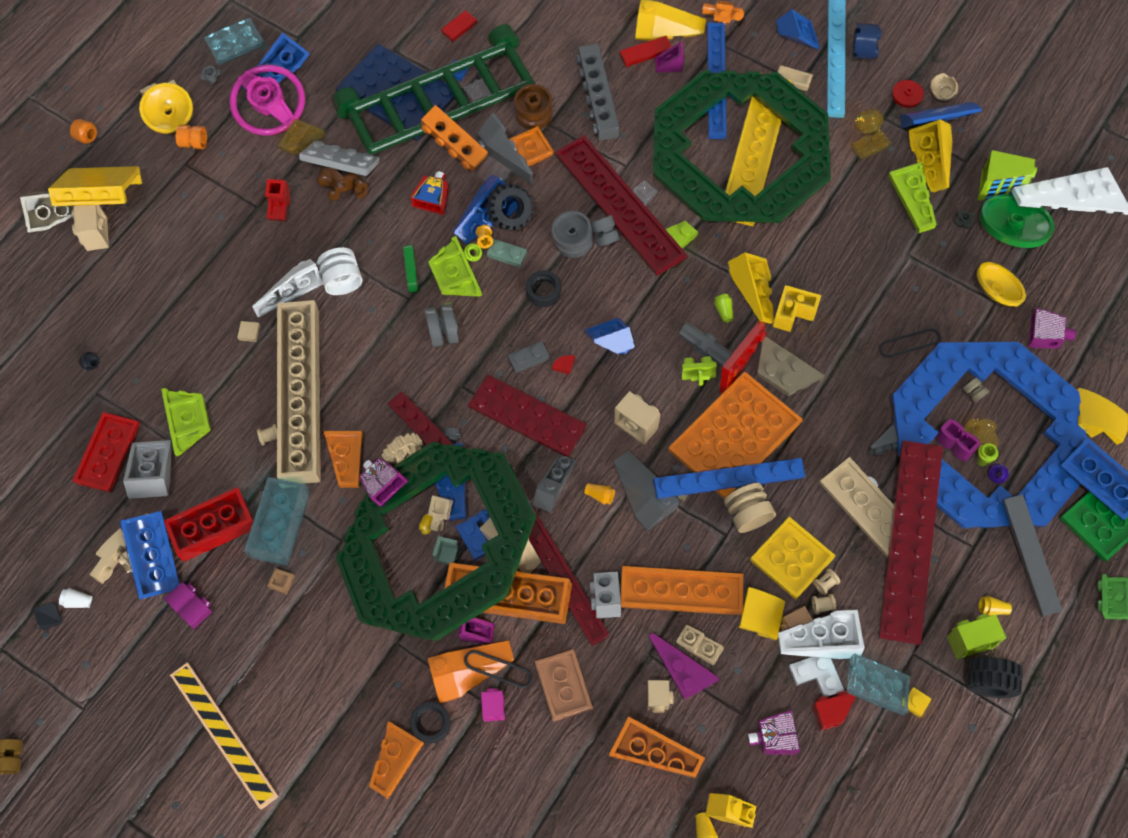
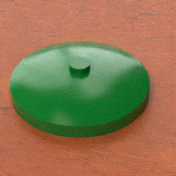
[980,194,1054,248]

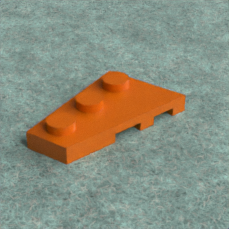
[324,431,363,488]
[369,721,424,799]

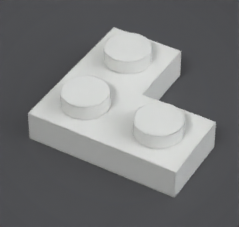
[789,657,844,697]

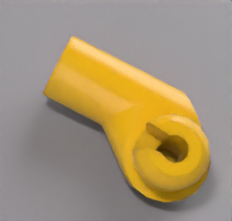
[419,514,433,535]

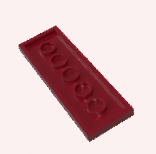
[468,375,587,458]

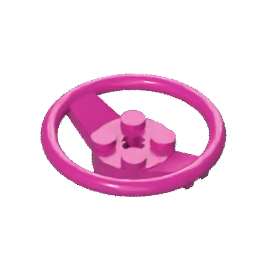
[230,65,305,136]

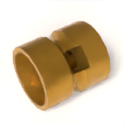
[0,739,23,774]

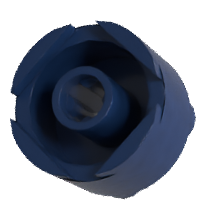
[852,23,882,59]

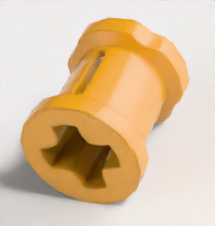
[476,225,493,249]

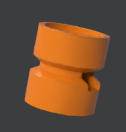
[176,124,207,149]

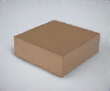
[267,568,295,594]

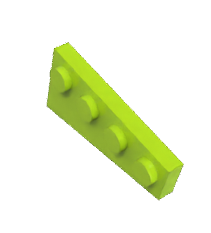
[888,162,937,234]

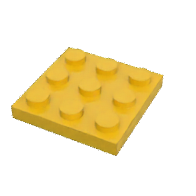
[750,517,836,600]

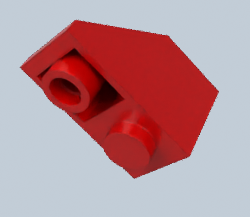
[812,690,857,731]

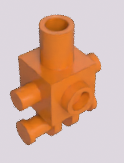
[702,0,744,25]

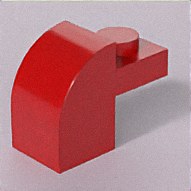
[265,179,290,221]

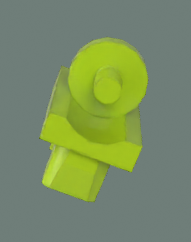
[681,356,717,386]

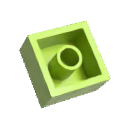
[947,614,1006,660]

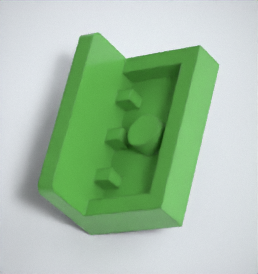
[1098,574,1128,619]

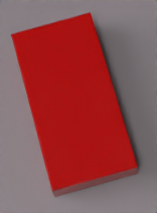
[441,10,477,42]

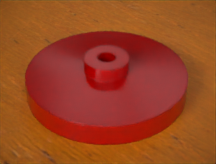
[892,80,924,108]

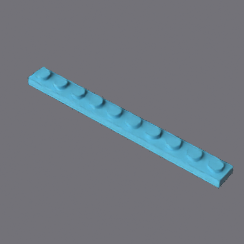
[826,0,845,118]

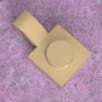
[428,495,453,532]

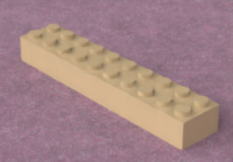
[277,300,321,485]

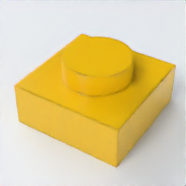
[902,687,931,718]

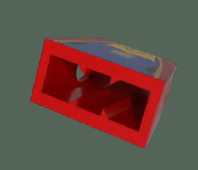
[410,171,449,215]

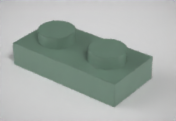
[487,239,527,268]

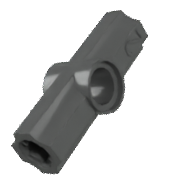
[679,322,733,367]

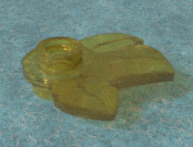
[964,418,999,453]

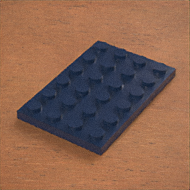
[335,43,455,142]

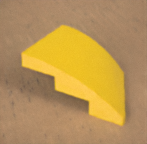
[1076,388,1128,445]

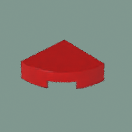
[552,355,576,375]

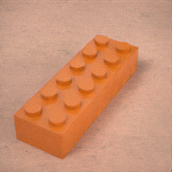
[445,563,572,624]

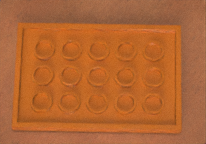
[668,372,803,499]

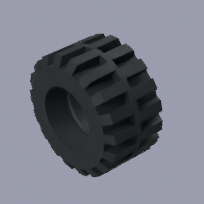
[485,184,534,230]
[966,657,1023,698]

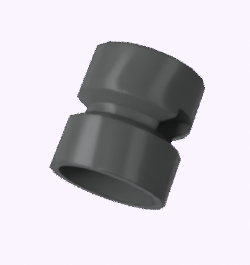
[590,215,620,247]

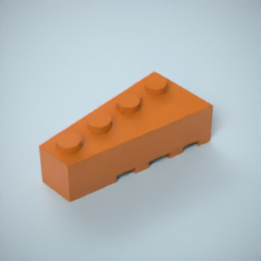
[609,717,705,778]

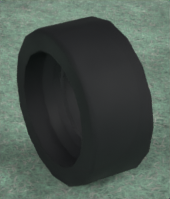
[526,270,561,307]
[410,701,451,744]

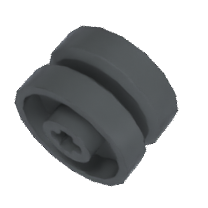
[552,211,594,258]
[425,302,459,348]

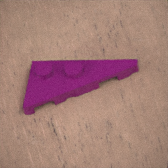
[648,633,719,700]

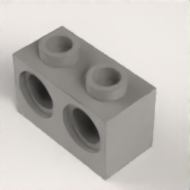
[590,572,621,618]

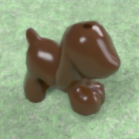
[316,166,367,201]

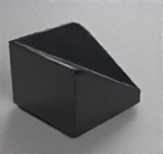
[33,602,63,631]

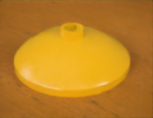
[140,83,193,134]
[977,262,1026,306]

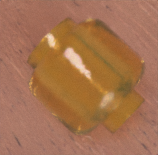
[856,108,884,134]

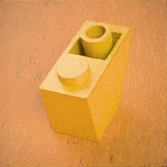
[706,793,756,828]

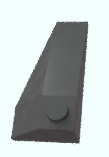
[477,113,533,184]
[613,450,679,532]

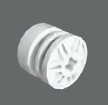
[317,247,363,295]

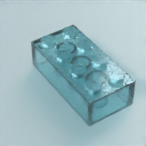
[244,477,310,566]

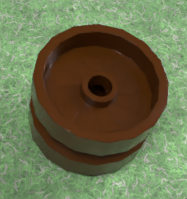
[514,84,553,129]

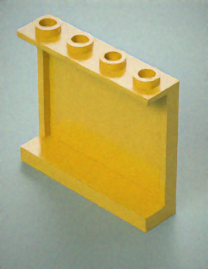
[48,166,142,206]

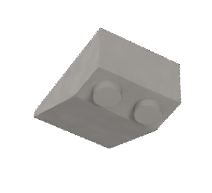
[123,440,172,499]

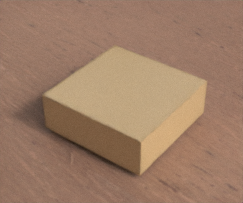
[237,321,260,342]

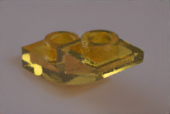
[851,130,891,159]

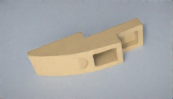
[90,514,146,584]

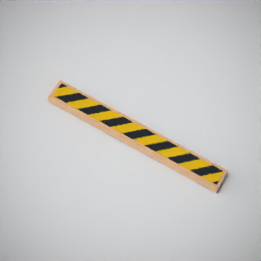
[170,662,279,810]

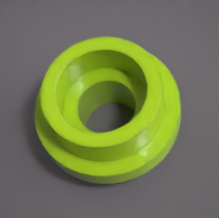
[464,243,482,262]

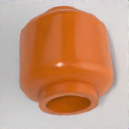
[70,119,97,144]

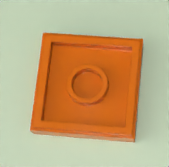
[508,126,554,166]

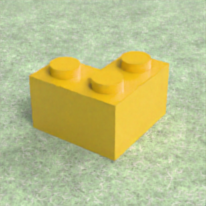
[773,285,821,332]

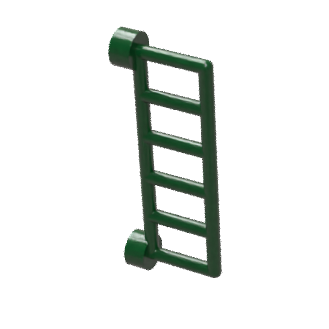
[331,24,535,154]

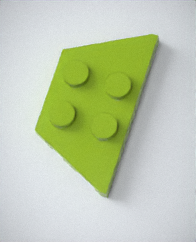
[428,236,482,297]
[161,388,211,456]

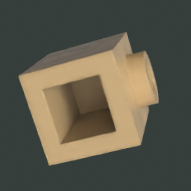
[647,680,673,713]

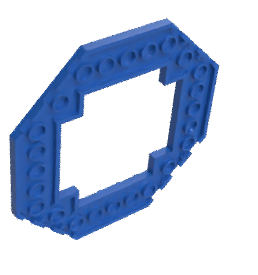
[891,342,1087,528]

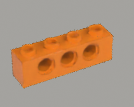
[421,105,488,172]

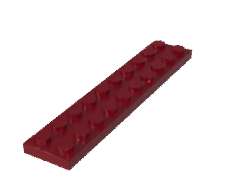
[555,135,687,276]
[878,440,943,645]

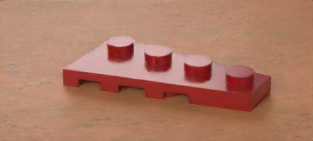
[719,321,767,394]

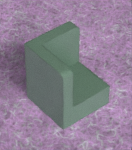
[433,536,459,565]

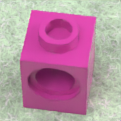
[481,688,505,722]

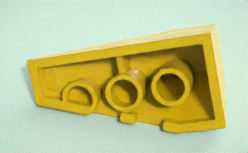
[635,0,706,41]
[728,253,774,324]

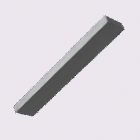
[1002,495,1063,617]

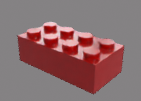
[164,487,257,562]

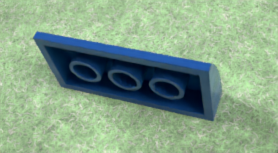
[900,102,982,128]
[1060,438,1128,520]
[119,511,179,600]

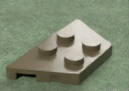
[757,337,825,396]

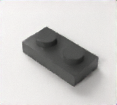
[508,341,550,374]

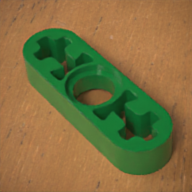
[403,244,418,293]

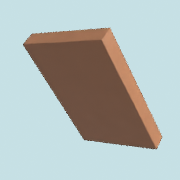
[534,649,593,722]

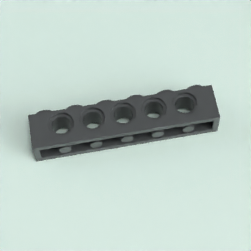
[576,44,619,141]

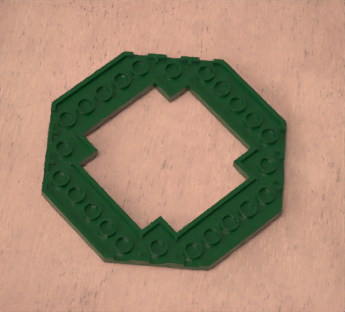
[653,70,831,223]
[336,442,537,642]

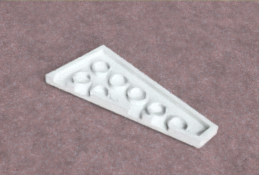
[1011,167,1128,215]

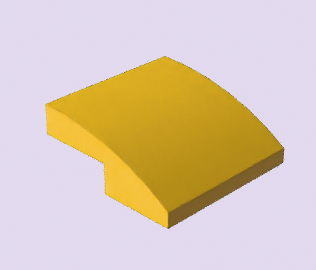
[739,587,785,640]

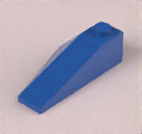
[242,33,310,91]
[453,175,518,244]

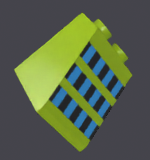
[977,150,1037,200]

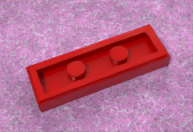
[620,36,672,67]

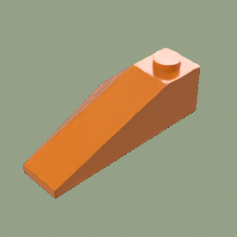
[428,641,514,703]

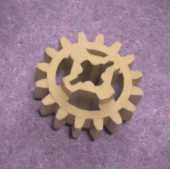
[381,433,423,466]

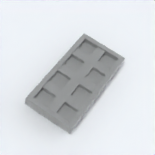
[300,141,379,176]

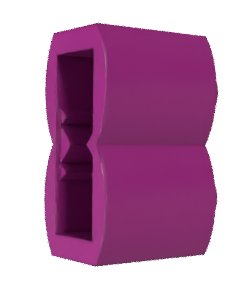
[935,419,981,462]
[164,582,212,629]

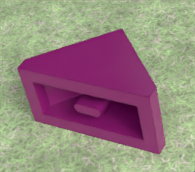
[655,41,684,73]
[458,617,495,644]

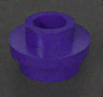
[989,464,1009,484]

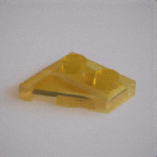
[278,119,325,155]

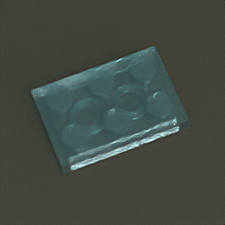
[204,18,265,65]
[847,654,910,716]

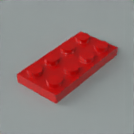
[72,412,140,493]

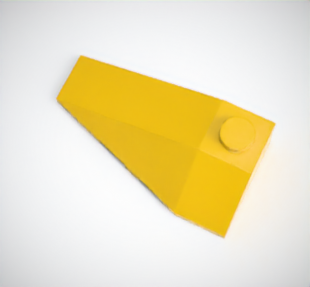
[909,120,952,193]

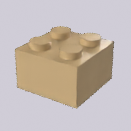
[72,205,109,251]
[614,391,660,445]

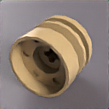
[724,483,776,533]

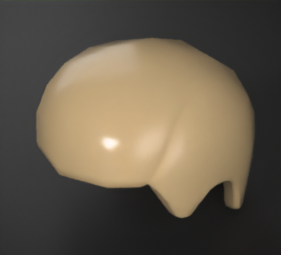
[930,73,958,101]

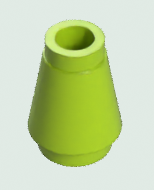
[714,294,734,323]
[976,443,998,466]

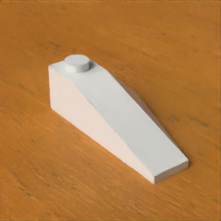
[252,259,323,317]
[778,610,865,659]

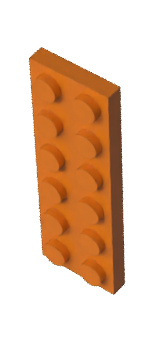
[620,566,743,615]

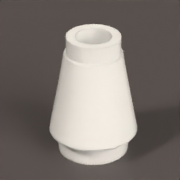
[59,588,92,608]

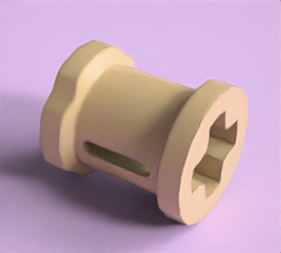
[257,424,277,446]
[813,569,840,595]
[811,594,836,615]

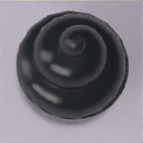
[79,352,99,370]

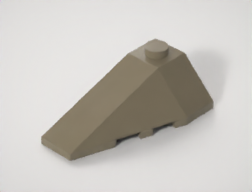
[20,191,74,233]

